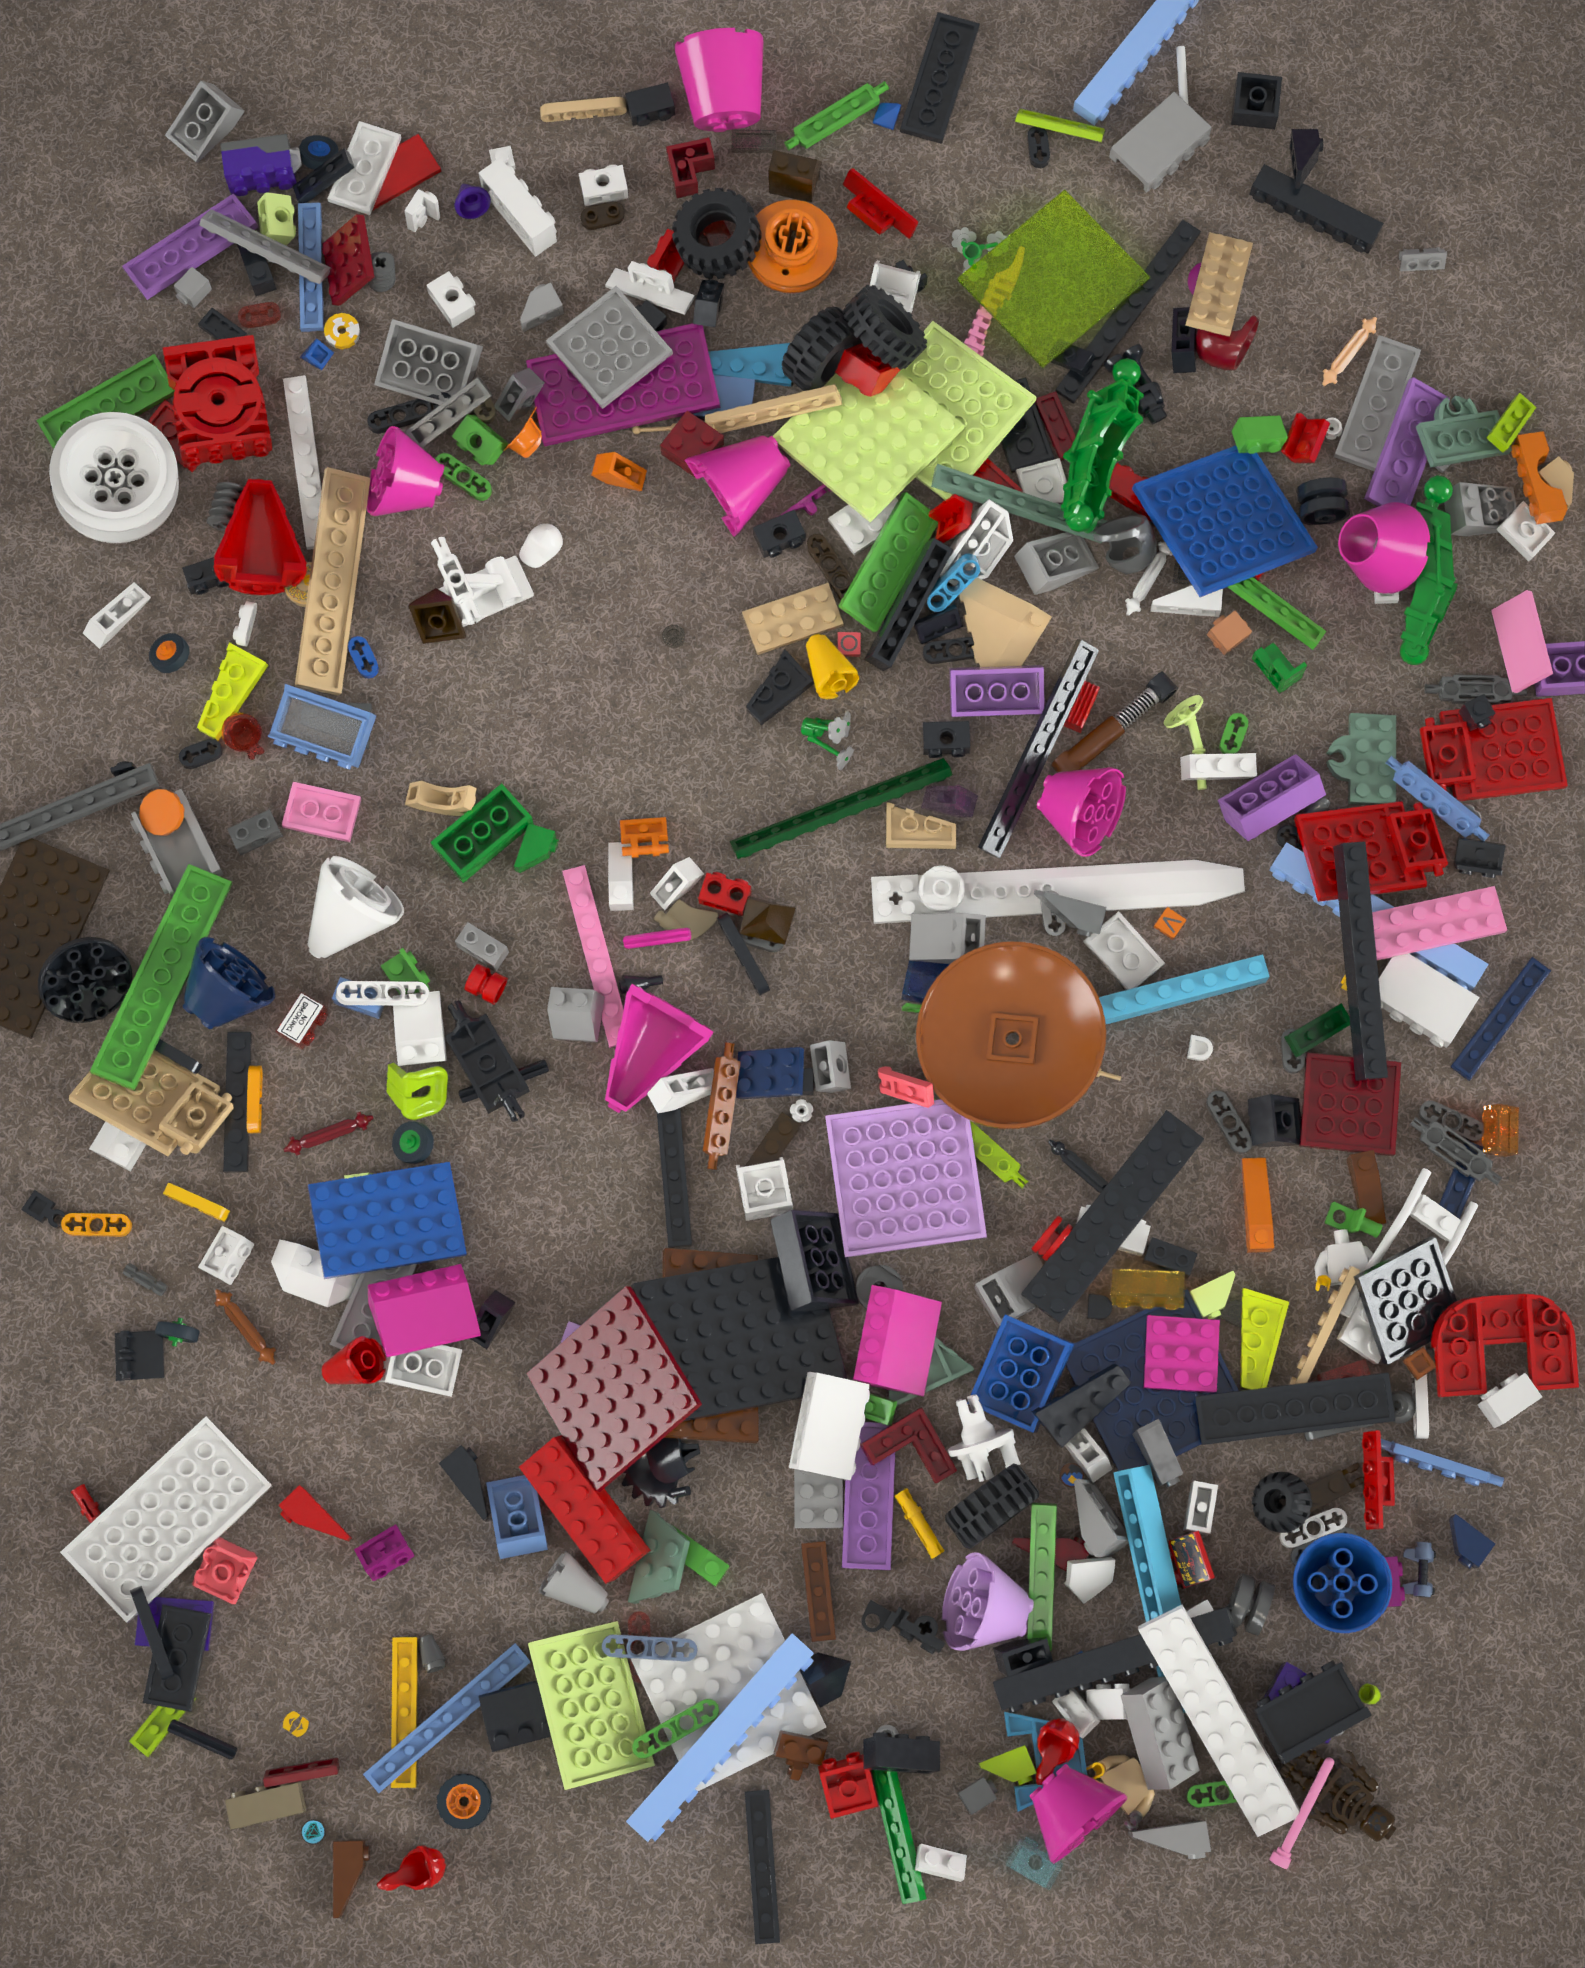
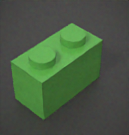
[1231,416,1288,454]

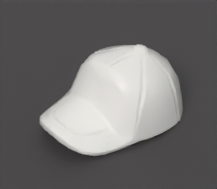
[519,523,563,568]

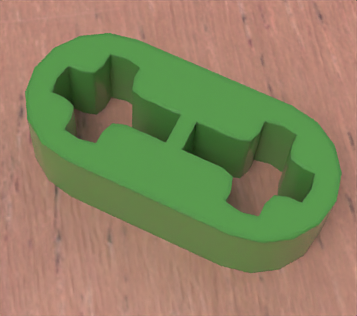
[1219,713,1248,754]

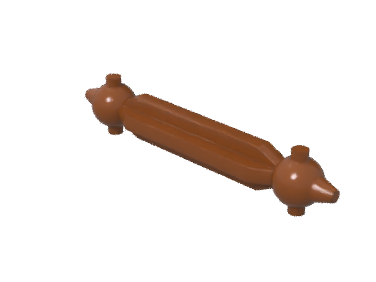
[214,1289,276,1365]

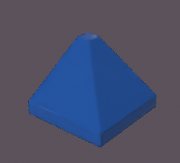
[873,103,901,130]
[300,338,334,370]

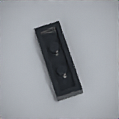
[293,148,355,203]

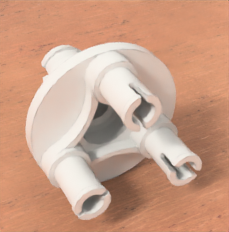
[948,1394,1021,1482]

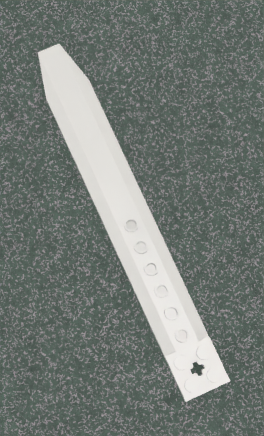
[871,860,1245,924]

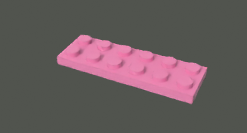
[1372,886,1507,960]

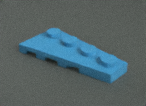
[709,343,792,387]

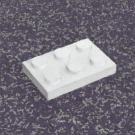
[828,497,898,556]

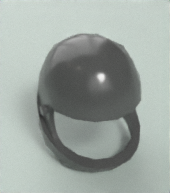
[1093,515,1157,575]

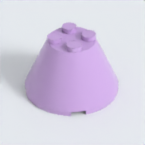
[942,1552,1034,1651]

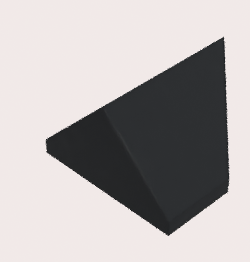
[800,1652,852,1708]

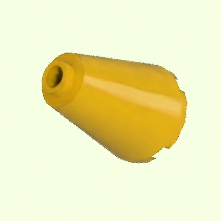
[806,634,859,699]

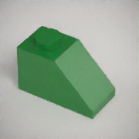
[514,823,559,873]

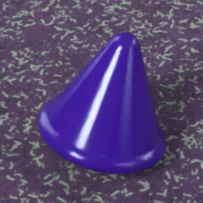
[454,183,491,219]

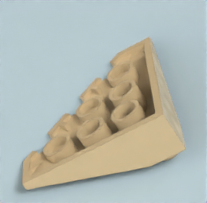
[958,578,1052,667]

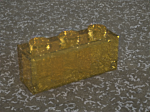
[1111,1269,1186,1310]

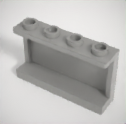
[1109,92,1212,193]
[130,789,223,897]

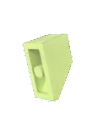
[1189,1271,1235,1320]

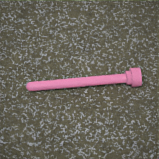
[1269,1757,1334,1869]

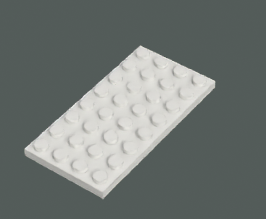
[60,1417,273,1624]

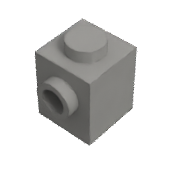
[174,267,212,308]

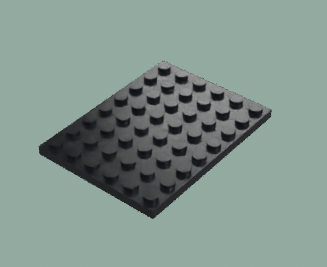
[631,1257,847,1421]

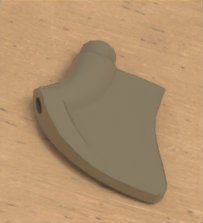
[654,899,718,944]

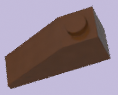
[1346,1150,1386,1224]
[333,1840,370,1918]

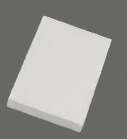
[1083,911,1165,990]

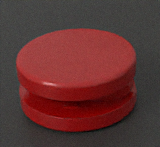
[1031,1215,1073,1261]

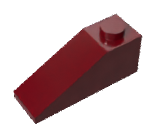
[1011,1537,1089,1572]

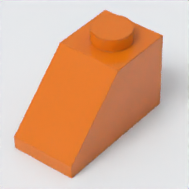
[591,452,647,491]

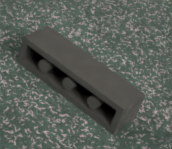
[405,377,493,448]

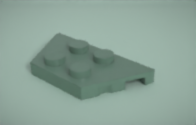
[889,1337,974,1407]
[628,1510,690,1604]

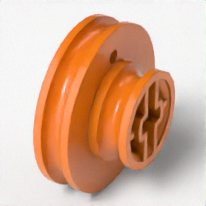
[748,200,838,293]

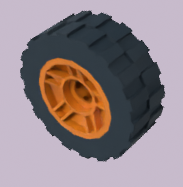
[436,1774,492,1829]

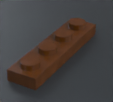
[801,1541,836,1642]

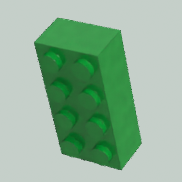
[430,783,534,883]

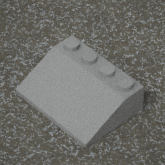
[374,319,483,405]

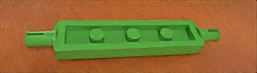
[784,81,889,150]

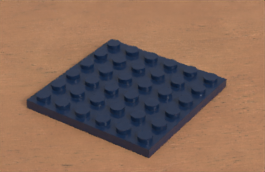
[1066,1289,1239,1471]

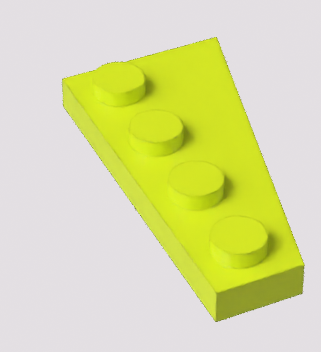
[197,642,268,741]
[1240,1288,1289,1390]

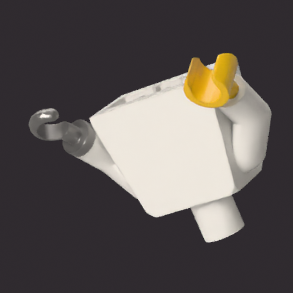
[1314,1229,1373,1291]

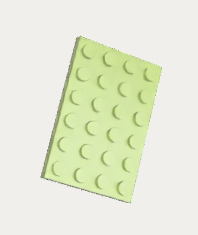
[528,1621,655,1790]

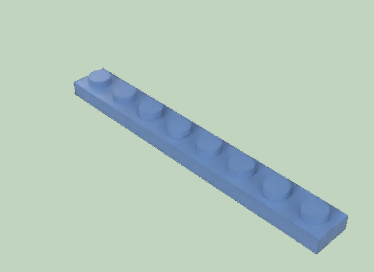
[363,1643,531,1793]

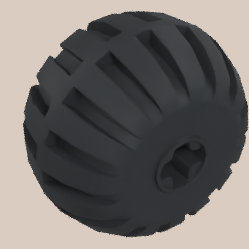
[1252,1472,1312,1533]

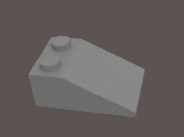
[165,81,244,163]
[1014,532,1099,595]
[1074,1479,1129,1557]
[1128,1821,1211,1859]

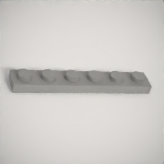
[199,209,331,284]

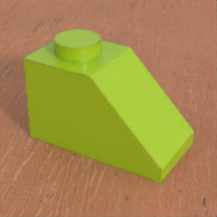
[978,1745,1036,1785]

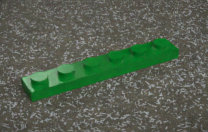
[871,1770,927,1905]

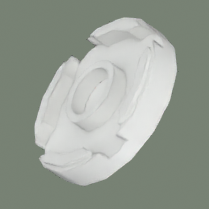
[918,865,965,913]

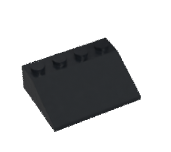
[770,1210,859,1311]

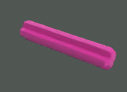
[623,928,691,949]

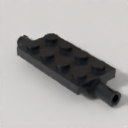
[445,1000,530,1122]

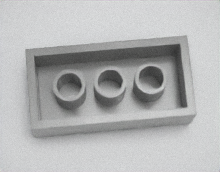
[1120,1677,1200,1790]

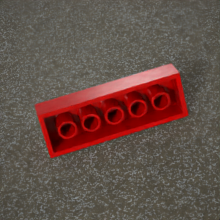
[519,1435,651,1584]

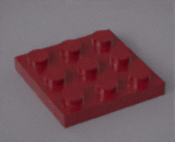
[322,214,374,306]

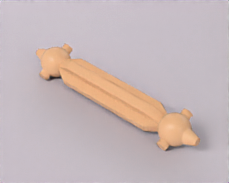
[1322,317,1377,386]

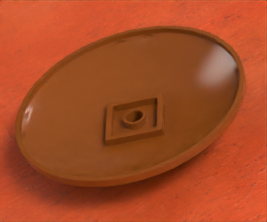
[916,942,1106,1129]

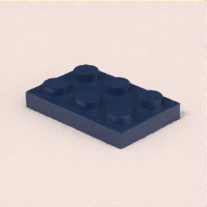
[736,1047,804,1099]

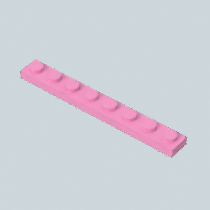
[562,865,624,1048]

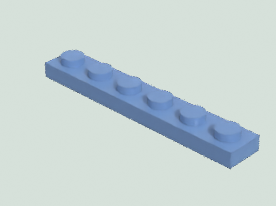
[298,203,324,332]

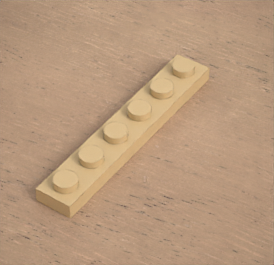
[705,384,842,433]
[1288,1265,1360,1385]

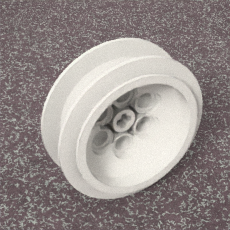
[49,412,179,543]

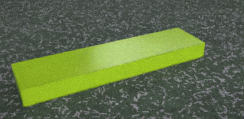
[1015,108,1105,142]

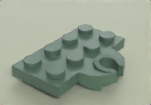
[1416,396,1512,468]
[1326,713,1396,805]

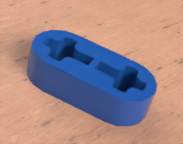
[348,636,379,679]

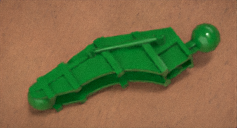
[1061,358,1144,533]
[1400,475,1458,665]

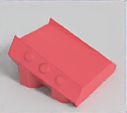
[192,1537,257,1604]

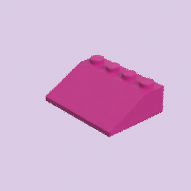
[368,1264,481,1357]
[853,1285,942,1397]

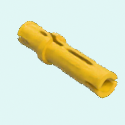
[894,1488,945,1559]

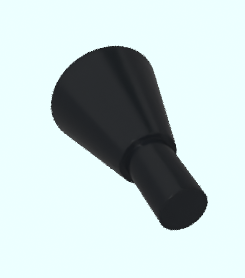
[619,975,663,996]

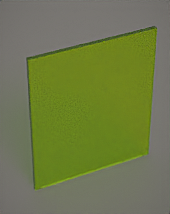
[957,190,1150,368]

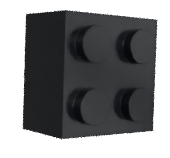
[1231,72,1282,130]

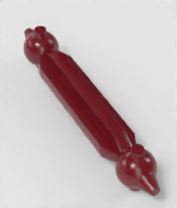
[283,1111,374,1156]

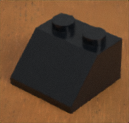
[1248,1094,1301,1147]

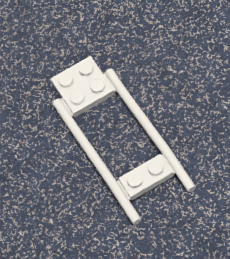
[1337,1168,1478,1364]

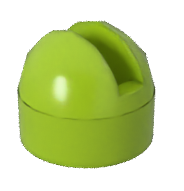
[1359,1684,1381,1705]

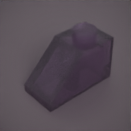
[921,785,978,818]

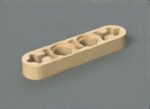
[540,97,627,122]

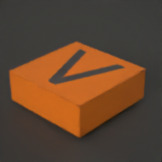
[1154,907,1186,940]

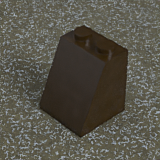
[768,150,822,203]

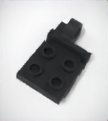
[861,1600,945,1655]

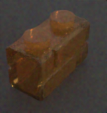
[1482,1104,1519,1157]

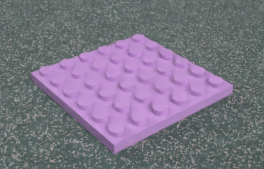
[825,1099,987,1257]

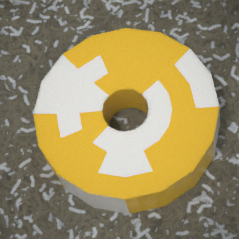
[324,313,360,349]

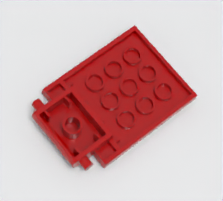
[1419,698,1568,801]
[1294,801,1448,902]

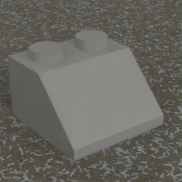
[547,987,605,1042]

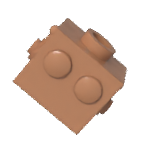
[1207,611,1252,655]

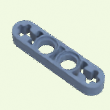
[602,1635,698,1662]

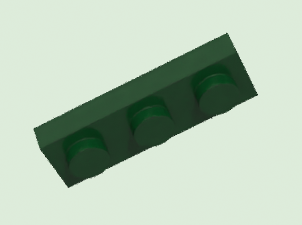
[1284,1003,1350,1057]

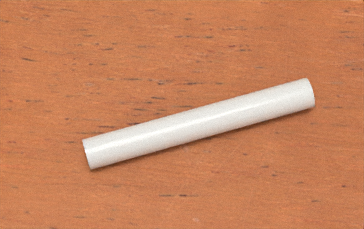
[1176,46,1189,105]

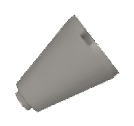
[539,1551,609,1614]

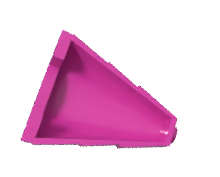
[605,984,714,1113]

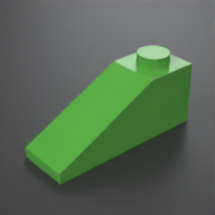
[672,1525,730,1587]

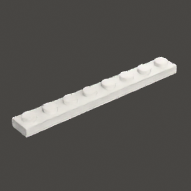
[283,375,322,550]

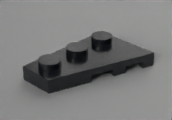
[746,649,814,726]

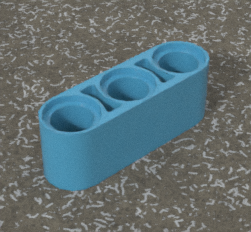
[927,553,980,612]

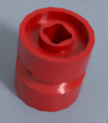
[464,963,508,1005]

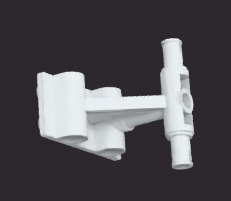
[431,537,534,627]

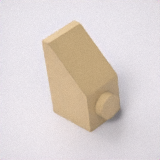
[1538,456,1574,510]

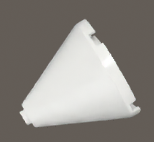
[308,856,404,958]

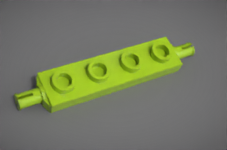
[934,1098,1029,1188]

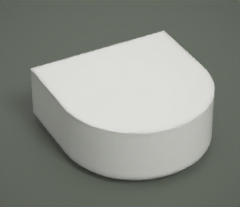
[1187,1035,1213,1061]

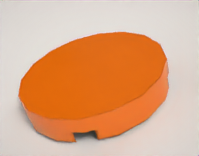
[139,789,184,836]

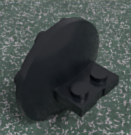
[38,937,132,1023]

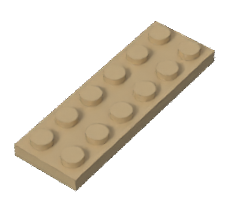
[1185,232,1253,336]

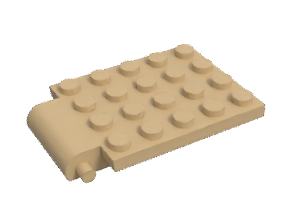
[69,1050,233,1156]

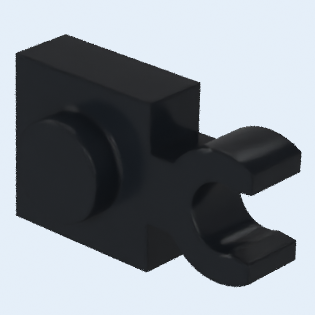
[21,1190,66,1229]

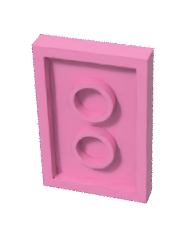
[282,782,361,842]

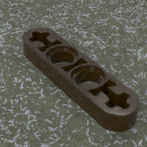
[807,534,853,600]

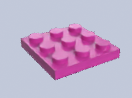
[1143,1315,1220,1393]

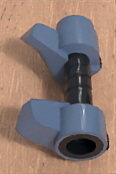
[1402,1542,1436,1598]

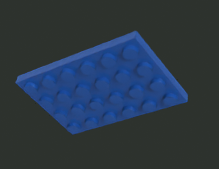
[308,1162,467,1279]

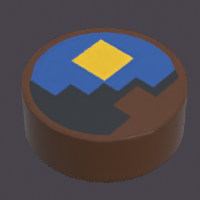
[1059,1463,1084,1488]

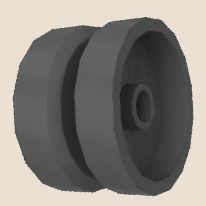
[1228,1573,1275,1636]

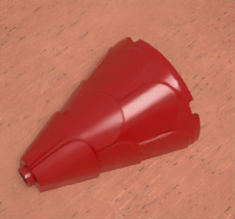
[214,479,307,595]

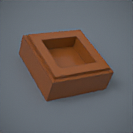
[1403,1347,1436,1381]

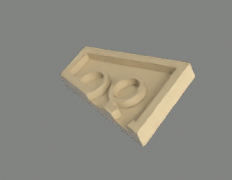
[886,802,956,849]

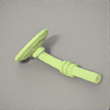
[1164,695,1207,790]

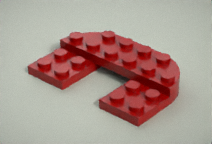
[1431,1294,1579,1397]

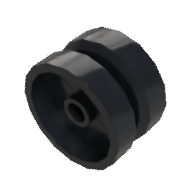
[1296,477,1350,525]

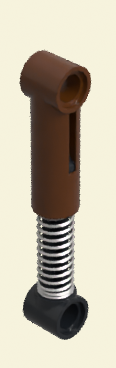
[1051,671,1178,772]

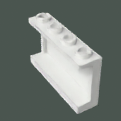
[1379,954,1479,1048]
[789,1372,870,1480]

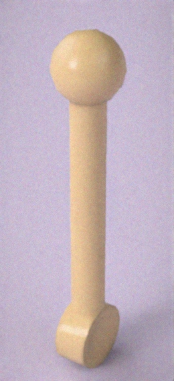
[632,423,677,434]

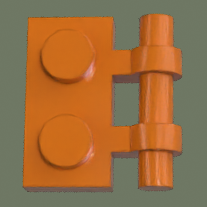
[620,817,669,858]

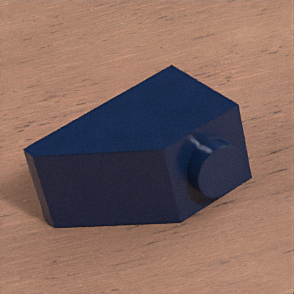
[1449,1514,1495,1569]

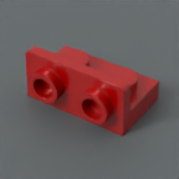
[1282,413,1330,463]

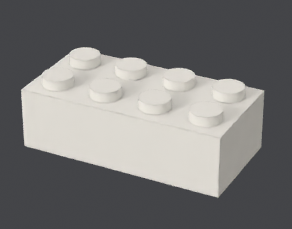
[479,158,557,257]

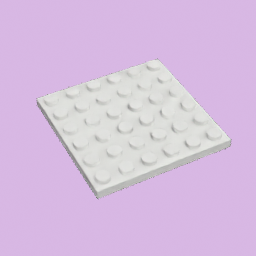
[630,1593,826,1791]

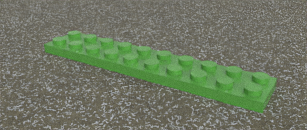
[90,864,232,1091]

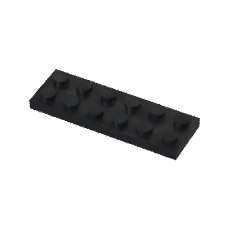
[900,12,980,144]

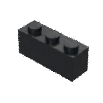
[863,1732,940,1774]

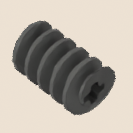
[368,252,396,292]
[206,482,244,532]

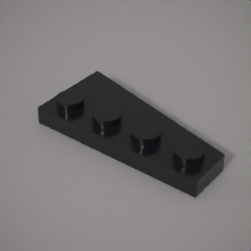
[1032,1363,1131,1448]

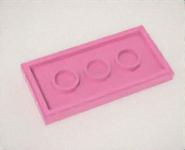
[1491,590,1553,693]

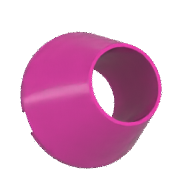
[1338,502,1430,594]

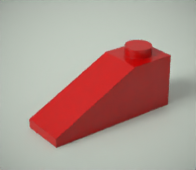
[278,1485,352,1542]

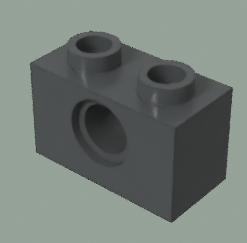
[494,368,544,422]
[227,809,283,856]
[957,1777,998,1815]

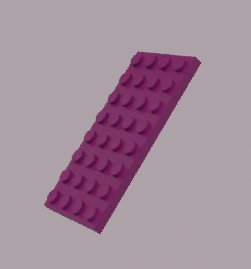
[526,323,721,447]

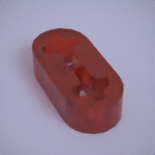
[238,302,281,328]

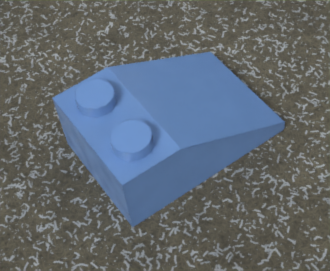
[486,1475,548,1559]

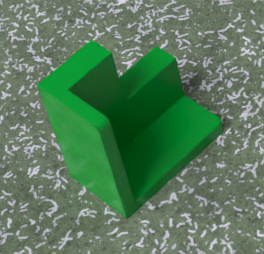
[1252,643,1307,694]

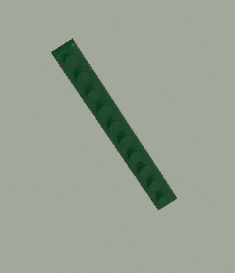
[730,758,953,859]

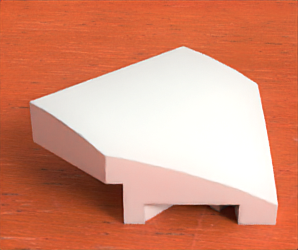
[1064,1557,1115,1603]

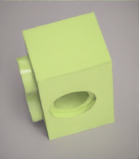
[257,192,296,246]

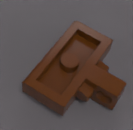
[774,1730,828,1781]

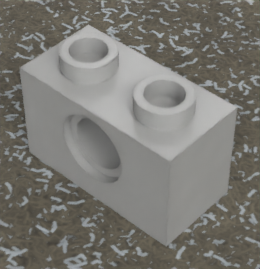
[455,922,509,971]
[810,1040,851,1093]

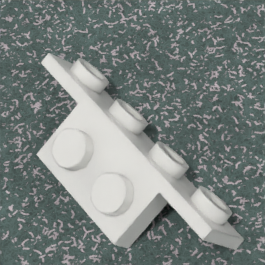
[605,261,695,315]

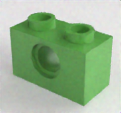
[452,414,509,465]

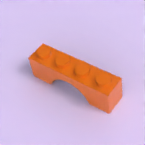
[1511,431,1568,525]

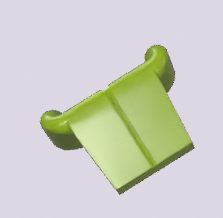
[386,1063,448,1120]

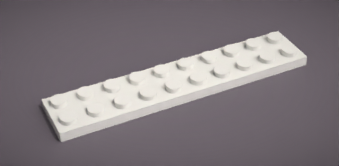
[1138,1605,1300,1837]

